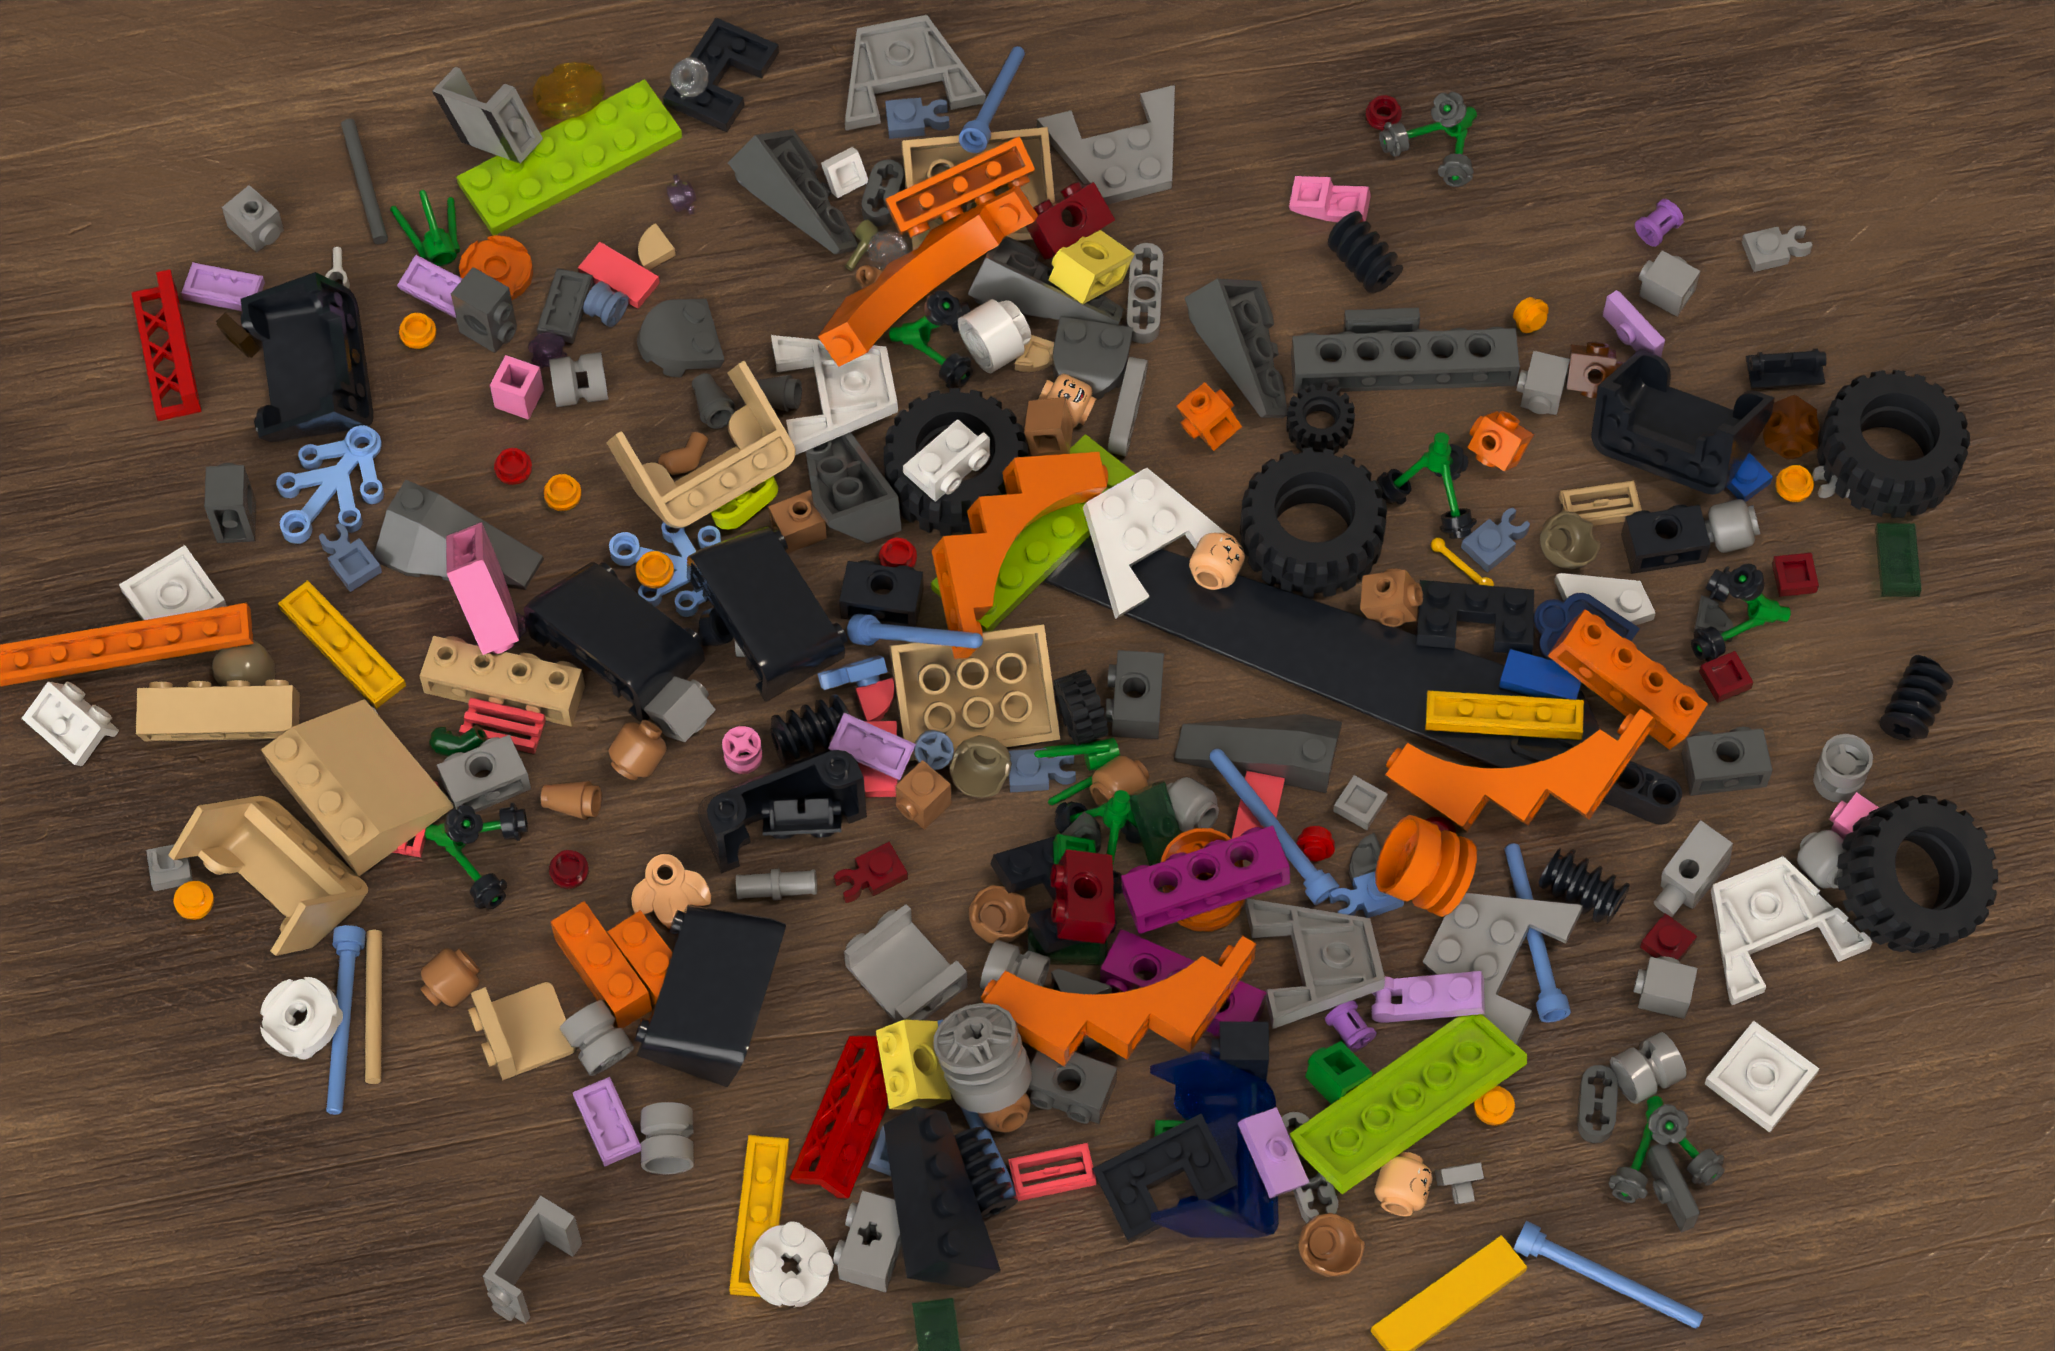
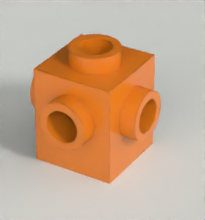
[1176,382,1242,451]
[1467,411,1534,471]

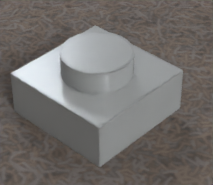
[1333,775,1388,830]

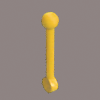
[1430,538,1494,586]

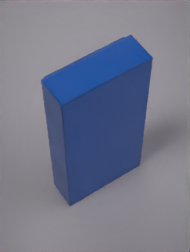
[1499,649,1582,700]

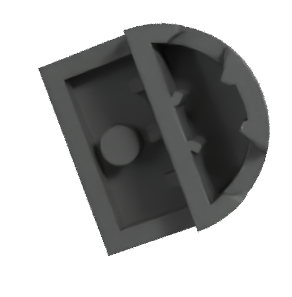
[637,299,725,378]
[1053,316,1133,400]

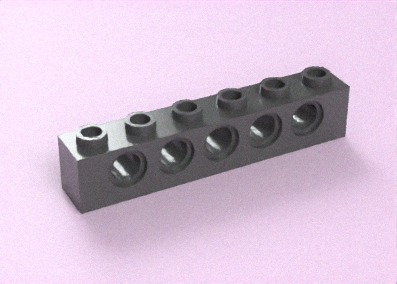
[1291,326,1520,393]

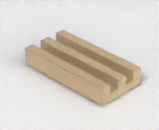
[1559,481,1642,526]

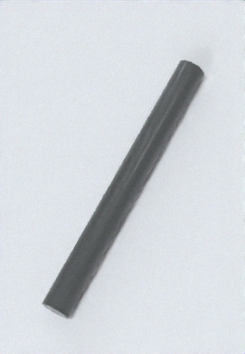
[341,119,388,244]

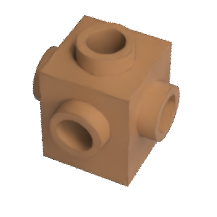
[1360,569,1423,627]

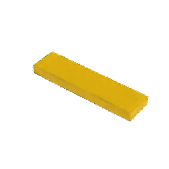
[278,580,406,709]
[1425,691,1584,740]
[729,1135,790,1297]
[1371,1235,1527,1351]

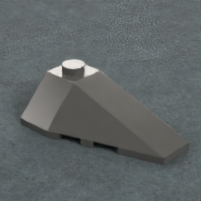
[728,129,858,255]
[968,236,1124,325]
[1184,278,1288,418]
[806,432,902,543]
[374,480,544,590]
[1174,714,1342,793]

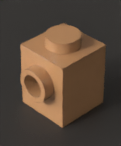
[1024,397,1074,456]
[768,490,827,554]
[895,760,952,830]

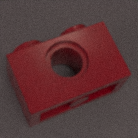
[1025,181,1115,260]
[1050,849,1115,944]

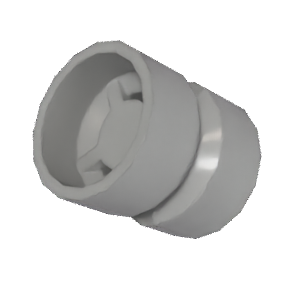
[549,352,609,407]
[1813,734,1873,803]
[980,940,1050,990]
[560,1000,634,1076]
[1610,1032,1687,1104]
[641,1102,694,1175]

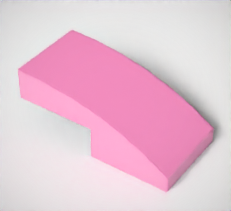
[1289,176,1371,223]

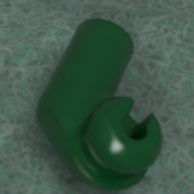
[429,725,487,757]

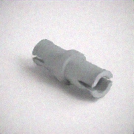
[736,869,817,900]

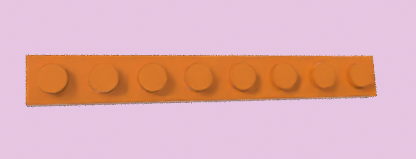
[0,603,253,687]

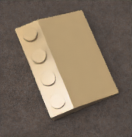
[901,127,1055,251]
[889,624,1060,761]
[261,699,454,877]

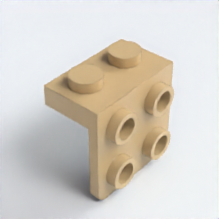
[468,982,576,1080]

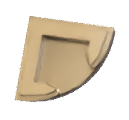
[638,223,676,270]
[1015,335,1055,372]

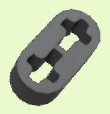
[861,159,904,226]
[1577,1065,1618,1143]

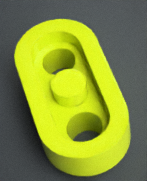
[711,476,778,530]

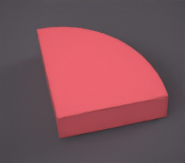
[856,678,895,721]

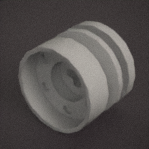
[934,1003,1032,1113]

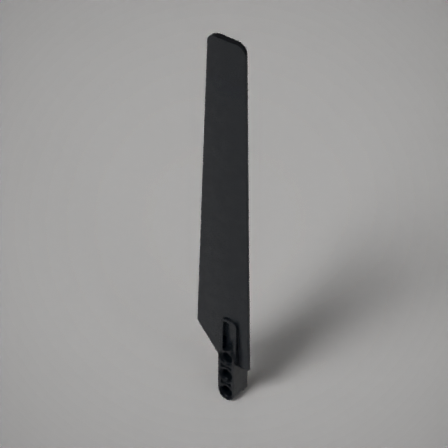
[1043,535,1682,825]

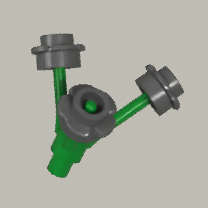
[1379,91,1477,187]
[1609,1096,1725,1203]

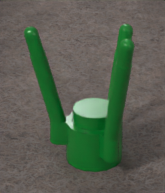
[390,190,461,267]
[1034,738,1120,805]

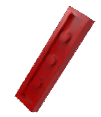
[131,269,202,421]
[790,1036,888,1199]

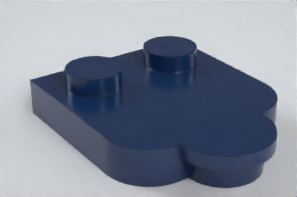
[1534,593,1640,693]

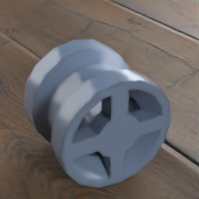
[583,281,629,327]
[914,730,954,770]

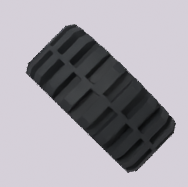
[1817,370,1970,518]
[884,388,1028,536]
[1240,447,1387,598]
[1837,795,1998,953]

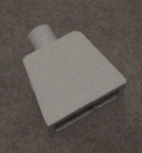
[1653,820,1733,917]

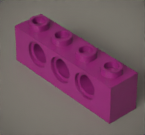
[1121,825,1290,934]
[1100,929,1266,1036]

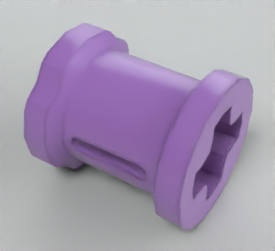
[1635,199,1683,247]
[1325,1000,1376,1052]

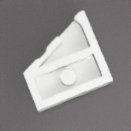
[1555,573,1655,625]

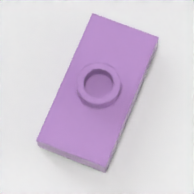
[397,255,463,318]
[181,262,265,311]
[1603,290,1665,357]
[828,713,916,780]
[572,1077,641,1167]
[1238,1107,1309,1198]

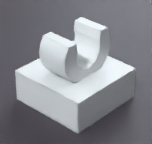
[821,147,868,198]

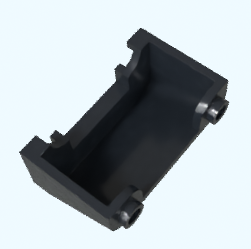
[240,272,374,442]
[1591,349,1775,495]
[686,526,848,702]
[524,562,705,722]
[698,750,867,874]
[634,905,786,1087]

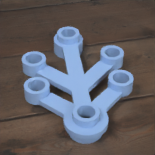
[276,425,384,544]
[609,522,721,617]

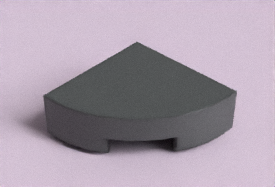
[1694,595,1733,642]
[1062,812,1101,853]
[1349,833,1382,883]

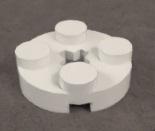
[260,977,343,1060]
[749,1222,834,1307]

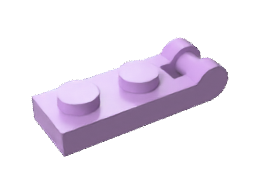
[1372,971,1485,1023]

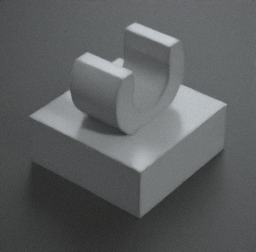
[146,844,193,891]
[1435,1162,1484,1204]

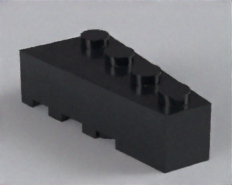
[884,1106,1001,1288]

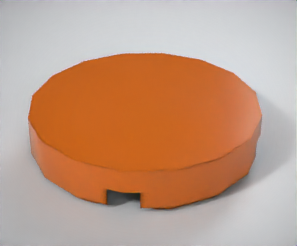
[459,235,533,300]

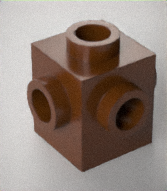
[1566,342,1622,398]
[1763,394,1819,460]

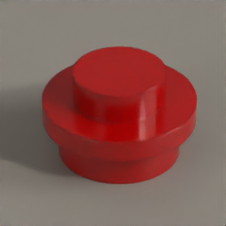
[494,448,532,485]
[879,537,917,568]
[1296,826,1335,862]

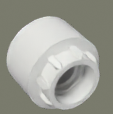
[958,299,1031,373]

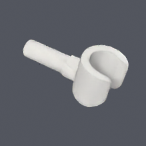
[325,247,350,289]

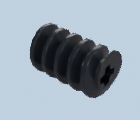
[1328,211,1404,293]
[1879,655,1954,740]
[770,694,851,764]
[1539,848,1630,925]
[955,1127,1018,1218]

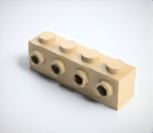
[420,636,585,727]
[136,680,300,741]

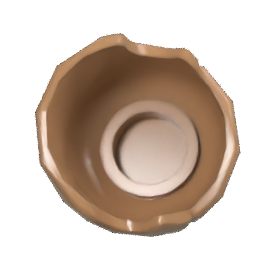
[969,885,1031,944]
[1298,1213,1365,1277]

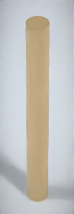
[365,930,382,1084]

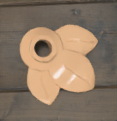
[631,854,711,929]

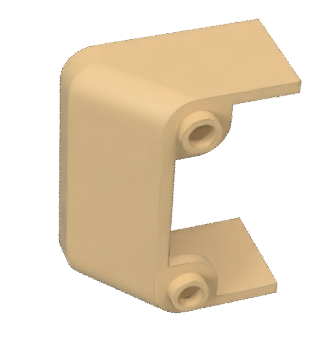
[606,360,795,528]
[168,796,368,956]

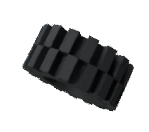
[1286,383,1355,454]
[1053,670,1108,746]

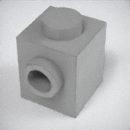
[222,185,284,253]
[1638,251,1700,317]
[1516,351,1570,415]
[644,676,716,742]
[1633,957,1698,1019]

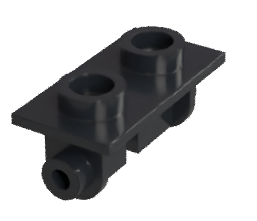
[1745,348,1827,389]
[762,795,842,839]

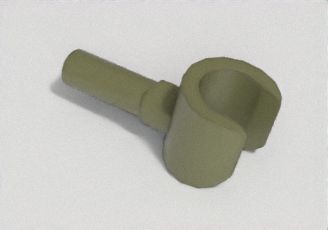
[845,220,881,271]

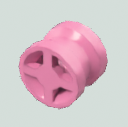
[722,726,762,774]

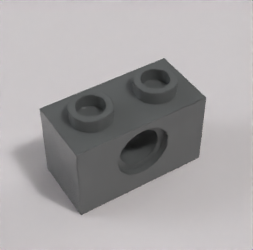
[451,267,517,353]
[204,463,256,543]
[1105,650,1164,739]
[1681,727,1773,796]
[1026,1050,1117,1124]

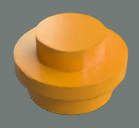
[1513,297,1549,333]
[399,313,437,349]
[1775,465,1814,502]
[543,474,582,511]
[635,551,674,589]
[173,881,214,920]
[1474,1086,1515,1126]

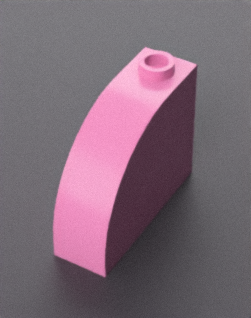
[446,522,519,655]

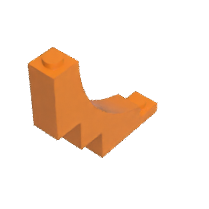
[818,185,1038,367]
[932,452,1108,659]
[1385,708,1656,832]
[981,936,1256,1067]

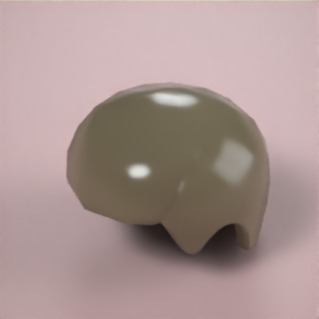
[1540,511,1601,569]
[212,640,275,687]
[949,735,1012,798]

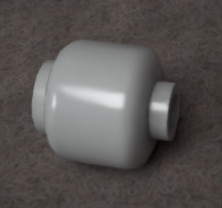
[1704,499,1760,553]
[1160,777,1219,832]
[1797,830,1847,888]

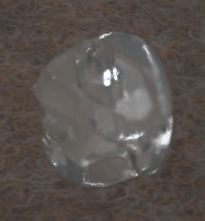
[670,57,709,97]
[868,230,908,271]

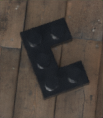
[663,17,779,132]
[1416,580,1534,655]
[990,836,1117,954]
[1092,1114,1239,1243]

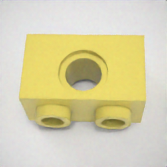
[1049,230,1134,304]
[876,1020,952,1110]

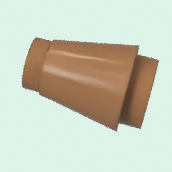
[541,781,602,820]

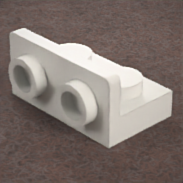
[903,419,990,502]
[22,681,119,766]

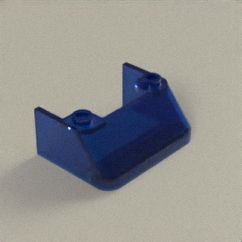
[1150,1051,1279,1238]

